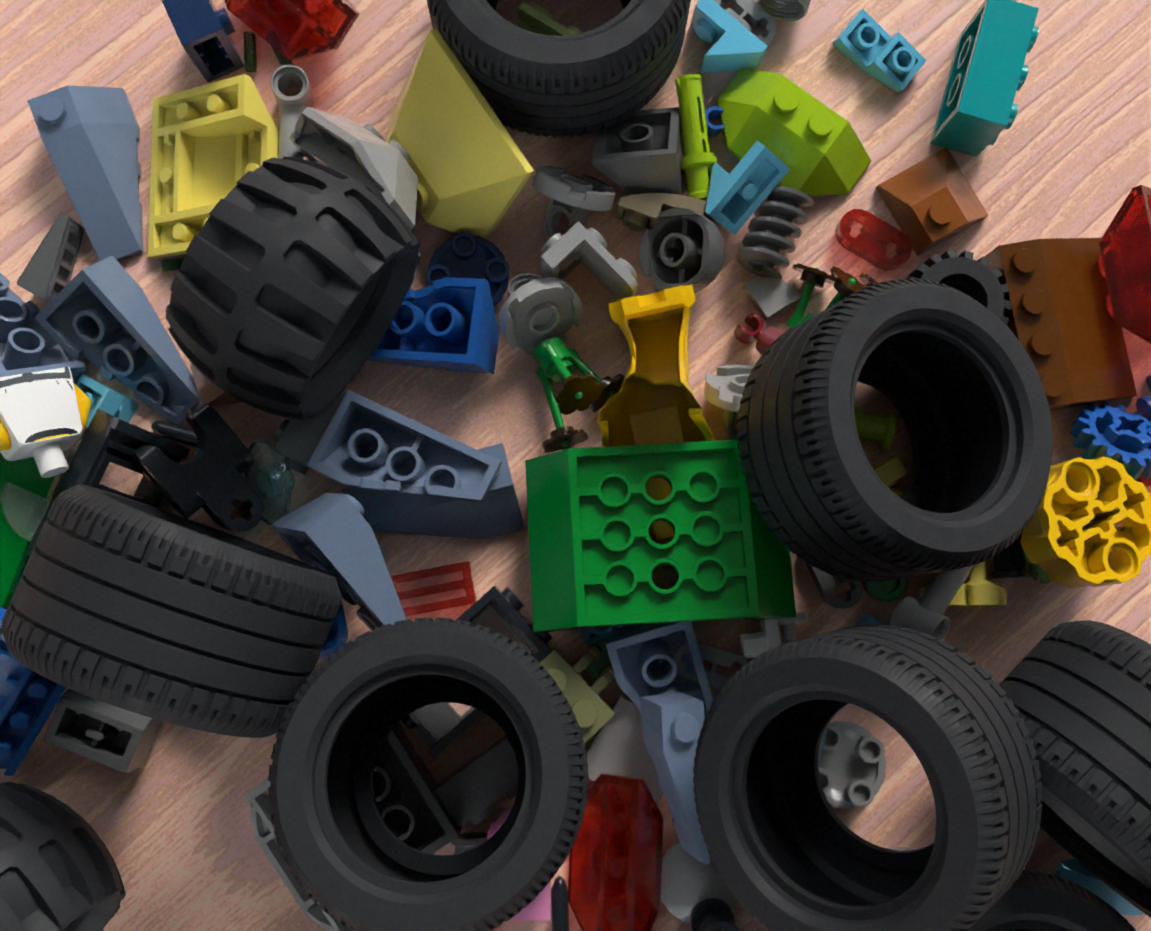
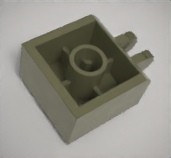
[539,643,615,743]

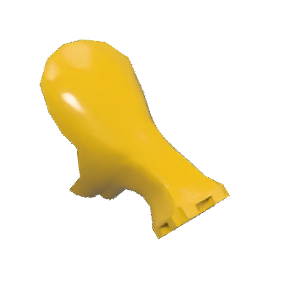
[597,285,716,545]

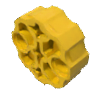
[1020,456,1151,589]

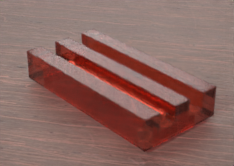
[391,561,477,616]

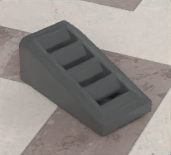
[17,212,85,302]

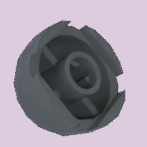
[639,207,725,293]

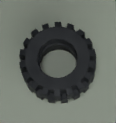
[905,250,1011,326]

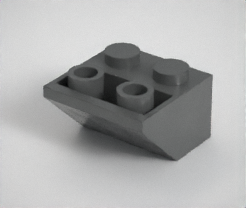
[42,688,163,773]

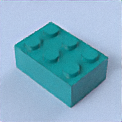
[930,0,1039,157]

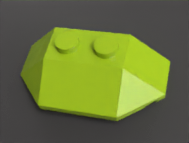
[716,68,871,197]

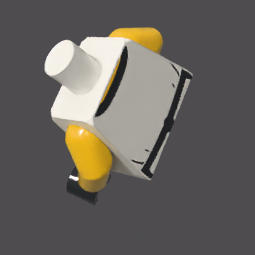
[0,367,92,478]

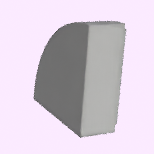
[743,277,801,321]

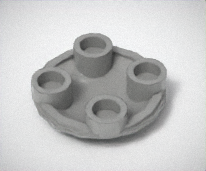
[818,721,886,809]
[657,842,737,923]

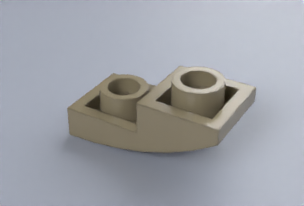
[616,193,707,231]

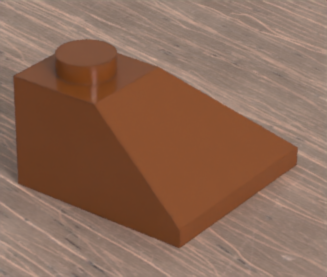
[876,147,988,256]

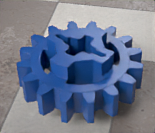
[1070,401,1151,480]

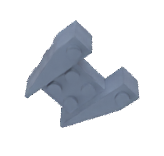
[641,692,826,865]

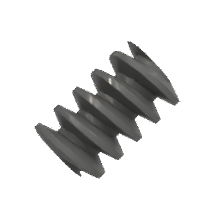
[736,186,814,279]

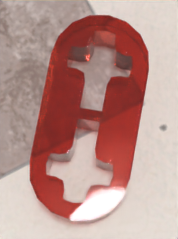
[835,209,912,271]

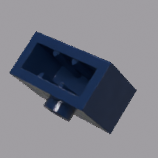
[162,0,244,83]

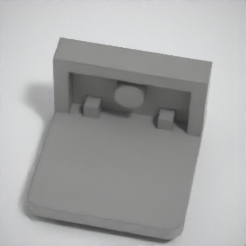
[541,221,639,300]

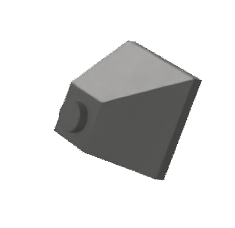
[591,107,682,195]

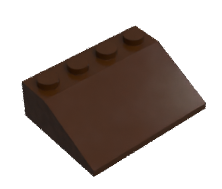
[984,238,1137,411]

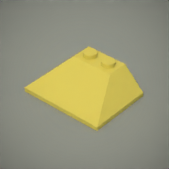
[385,28,534,240]
[147,74,279,259]

